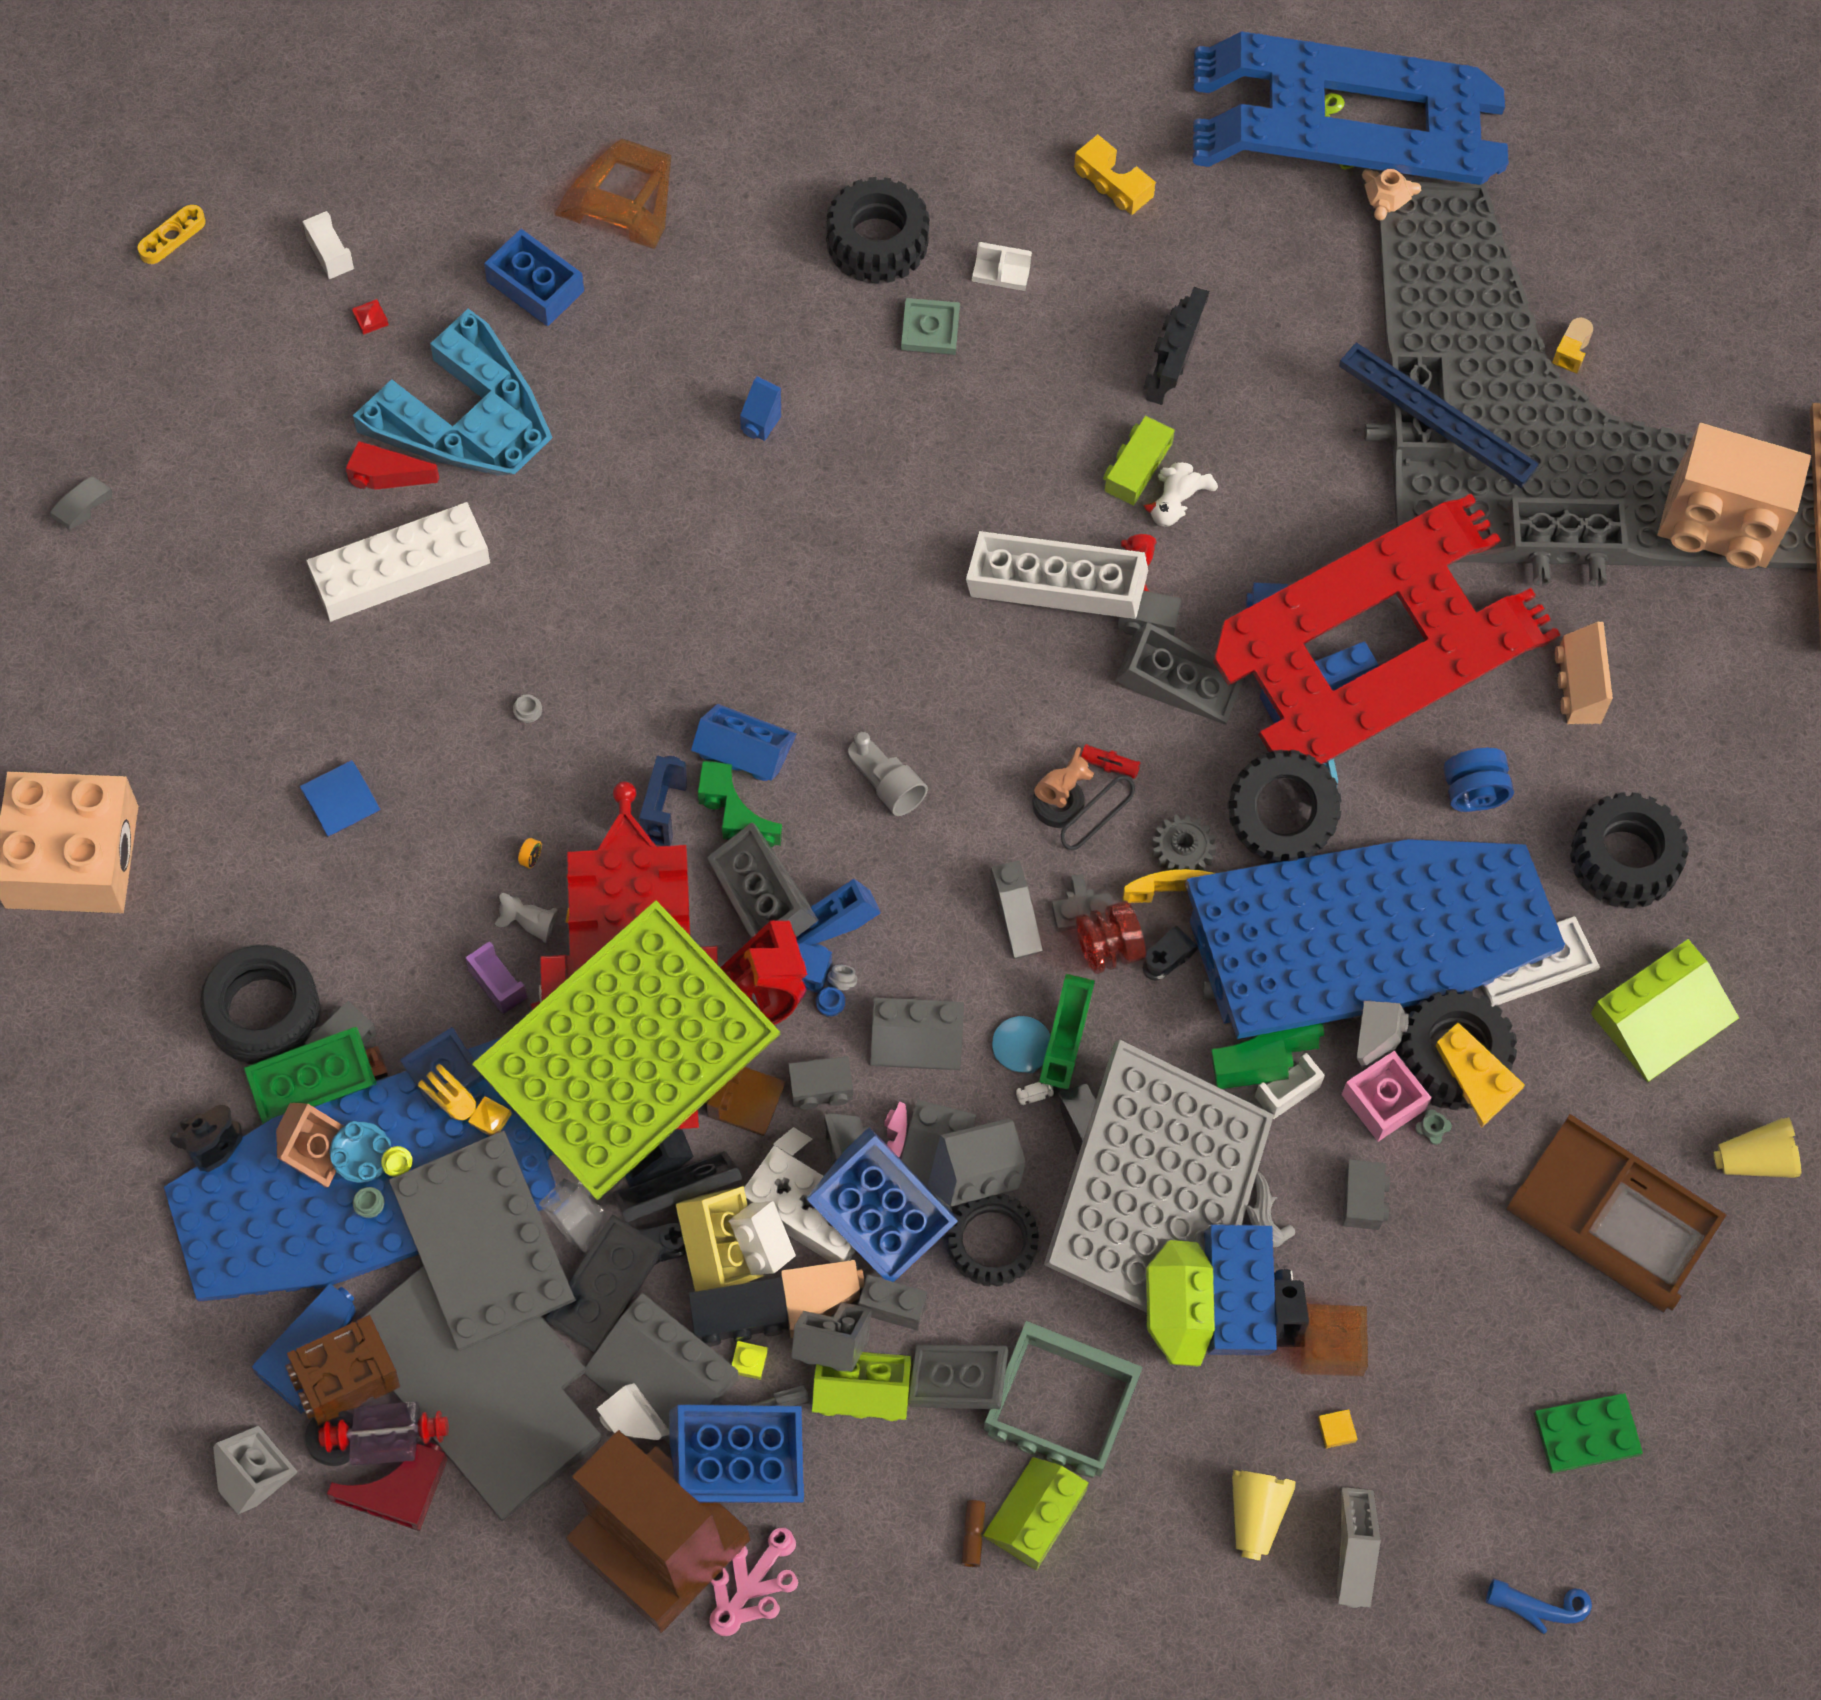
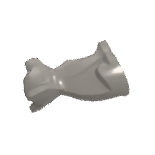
[495,893,558,943]

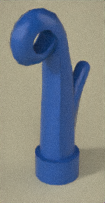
[1486,1578,1592,1634]

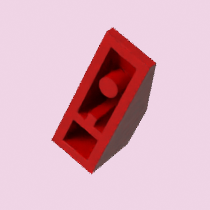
[346,441,439,490]

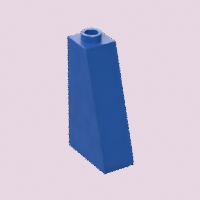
[252,1284,356,1414]

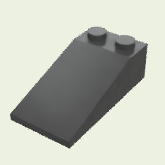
[1115,622,1244,724]
[707,822,818,938]
[901,1099,976,1238]

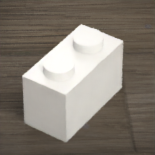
[729,1201,796,1275]

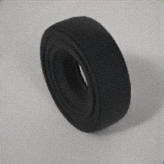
[1032,783,1085,828]
[305,1411,363,1466]

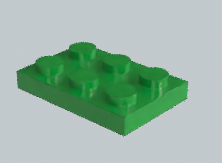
[1534,1393,1643,1474]

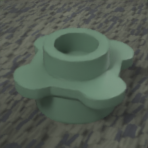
[1415,1110,1452,1145]

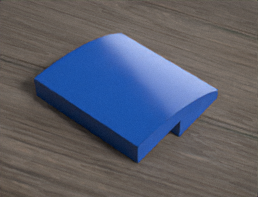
[300,760,381,837]

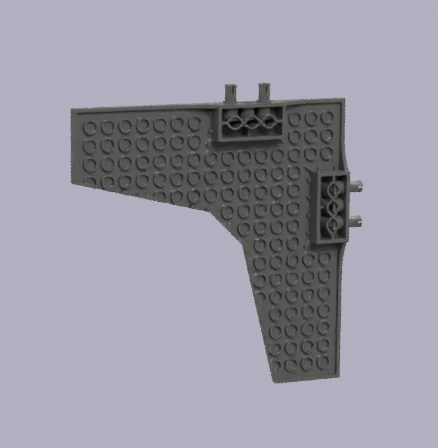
[1362,182,1817,587]

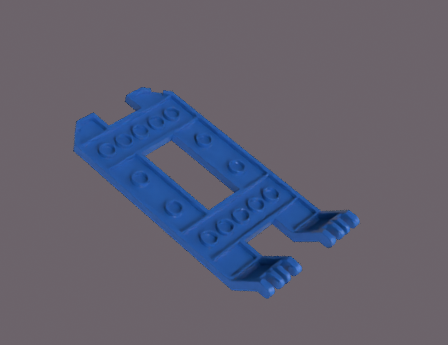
[1193,31,1509,185]

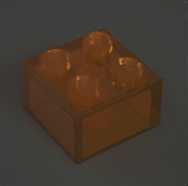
[1301,1304,1368,1377]

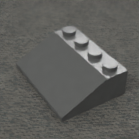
[584,1293,738,1444]

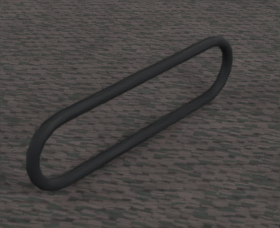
[1060,775,1135,850]

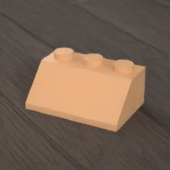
[1555,622,1613,724]

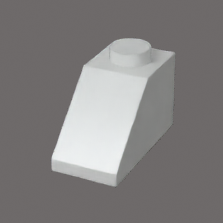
[597,1383,669,1440]

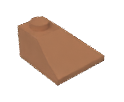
[276,1103,345,1188]

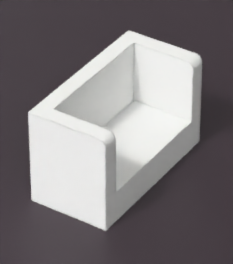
[303,211,354,279]
[1255,1053,1325,1119]

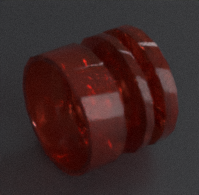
[1076,900,1146,974]

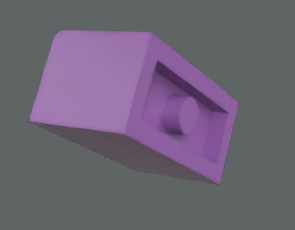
[466,942,527,1014]

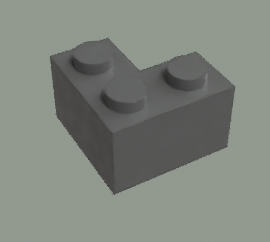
[792,1302,872,1372]

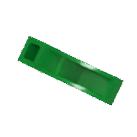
[698,761,782,847]
[1039,974,1095,1090]

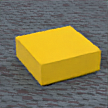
[1318,1409,1357,1449]

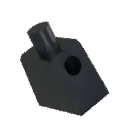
[1274,1269,1309,1347]

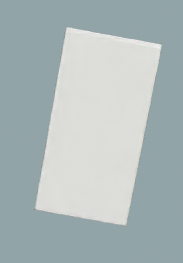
[1481,916,1600,1007]

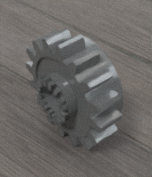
[1152,814,1217,871]

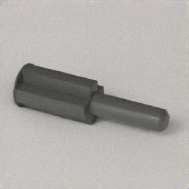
[747,1384,809,1406]

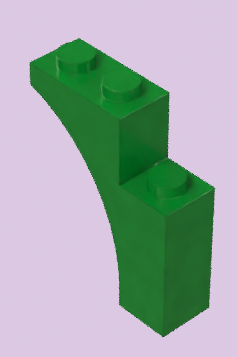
[1212,1023,1324,1089]

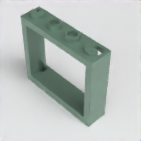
[984,1321,1143,1478]

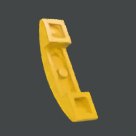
[1122,869,1216,903]

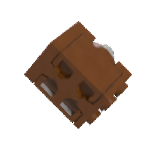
[285,1315,400,1426]

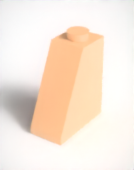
[781,1260,865,1338]

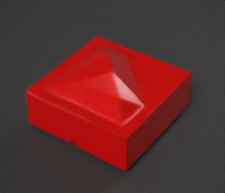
[352,299,389,335]

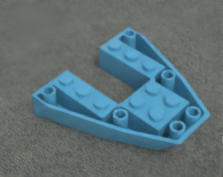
[353,308,553,476]

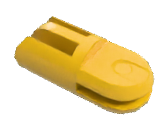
[418,1064,476,1121]

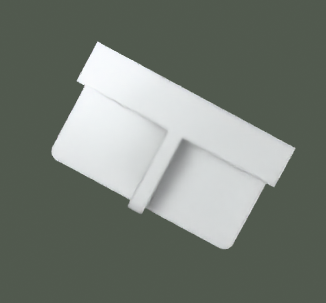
[972,242,1032,291]

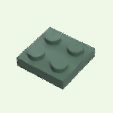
[901,298,960,355]

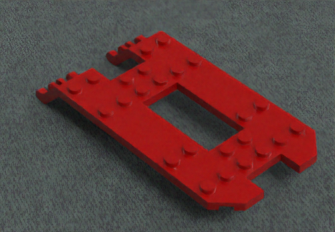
[1213,493,1561,764]

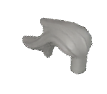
[1246,1171,1295,1247]

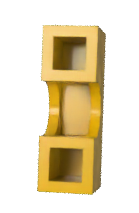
[1074,134,1156,215]

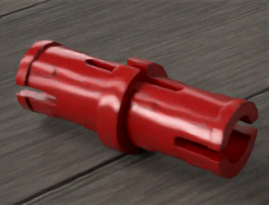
[1081,744,1141,779]

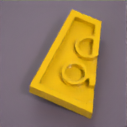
[1436,1023,1525,1128]

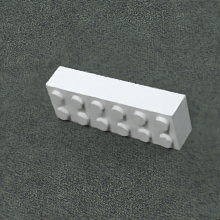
[307,502,490,622]
[966,531,1148,619]

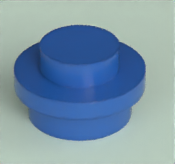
[816,987,845,1017]

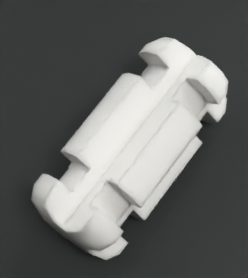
[1016,1082,1054,1105]

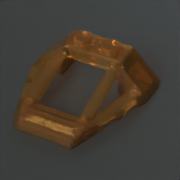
[555,138,672,249]

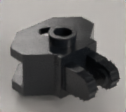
[170,1105,243,1172]

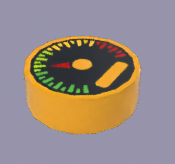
[518,838,542,869]

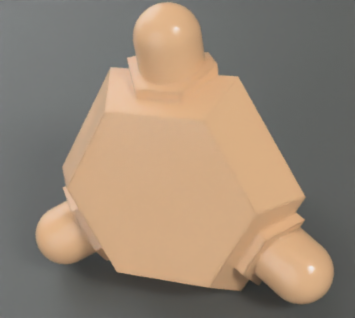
[1362,169,1421,221]

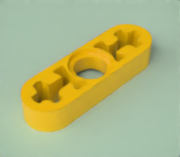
[138,205,205,264]

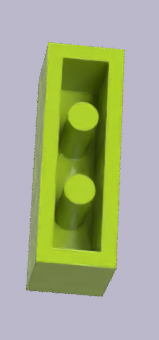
[1103,415,1175,506]

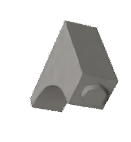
[1337,1487,1381,1608]

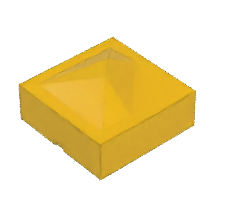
[468,1096,512,1136]

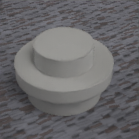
[513,695,542,723]
[827,965,857,990]

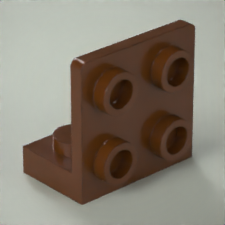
[707,1067,785,1136]

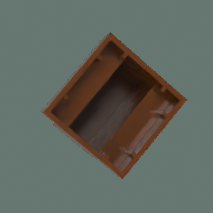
[566,1430,751,1633]

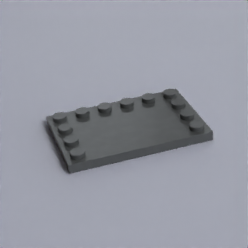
[389,1130,576,1351]

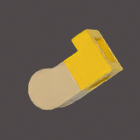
[1552,317,1593,374]

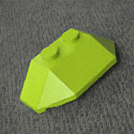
[1146,1240,1215,1367]

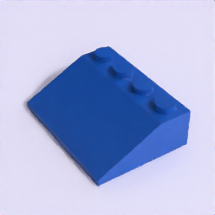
[806,1127,958,1282]
[669,1405,804,1503]

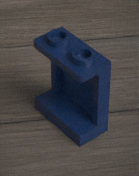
[639,756,687,846]

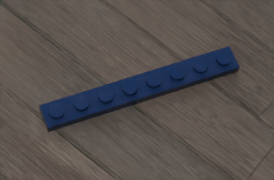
[1339,342,1539,488]

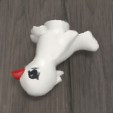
[1143,463,1218,527]

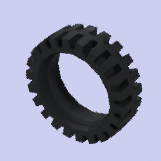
[947,1194,1039,1287]

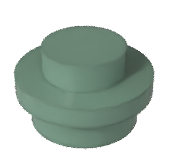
[353,1187,385,1218]

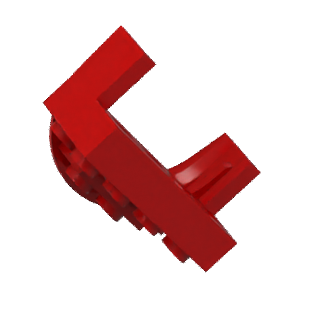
[720,921,808,1025]

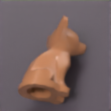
[1034,747,1094,808]

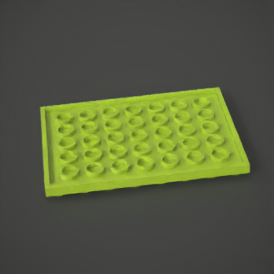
[473,900,780,1200]

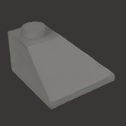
[1357,1001,1408,1070]
[213,1426,297,1515]

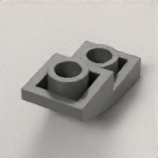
[50,476,112,530]

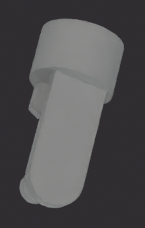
[848,732,928,816]

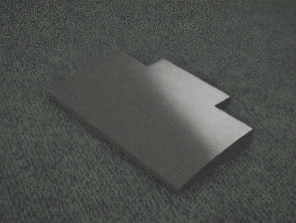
[362,1266,601,1521]

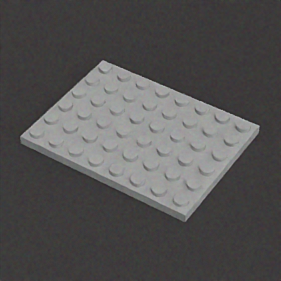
[1044,1040,1274,1313]

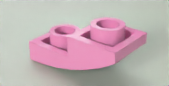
[884,1102,907,1159]

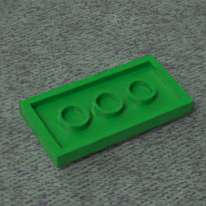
[244,1027,377,1124]

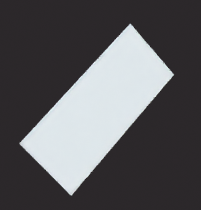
[773,1127,812,1156]

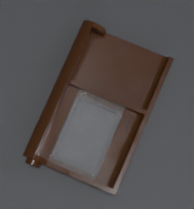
[1506,1114,1727,1313]

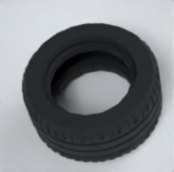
[200,944,320,1064]

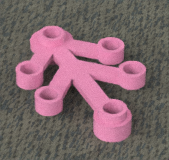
[710,1528,798,1636]

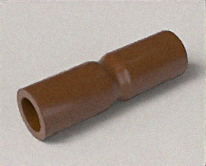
[961,1500,986,1568]

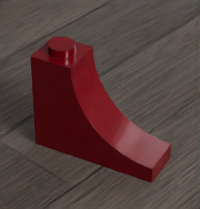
[327,1443,448,1531]

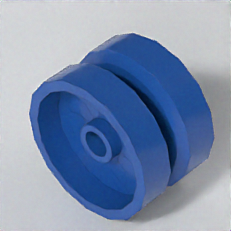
[1443,747,1514,812]

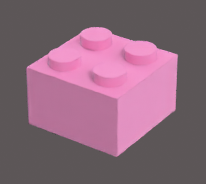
[1341,1051,1431,1142]

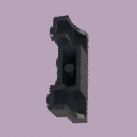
[1143,287,1210,405]

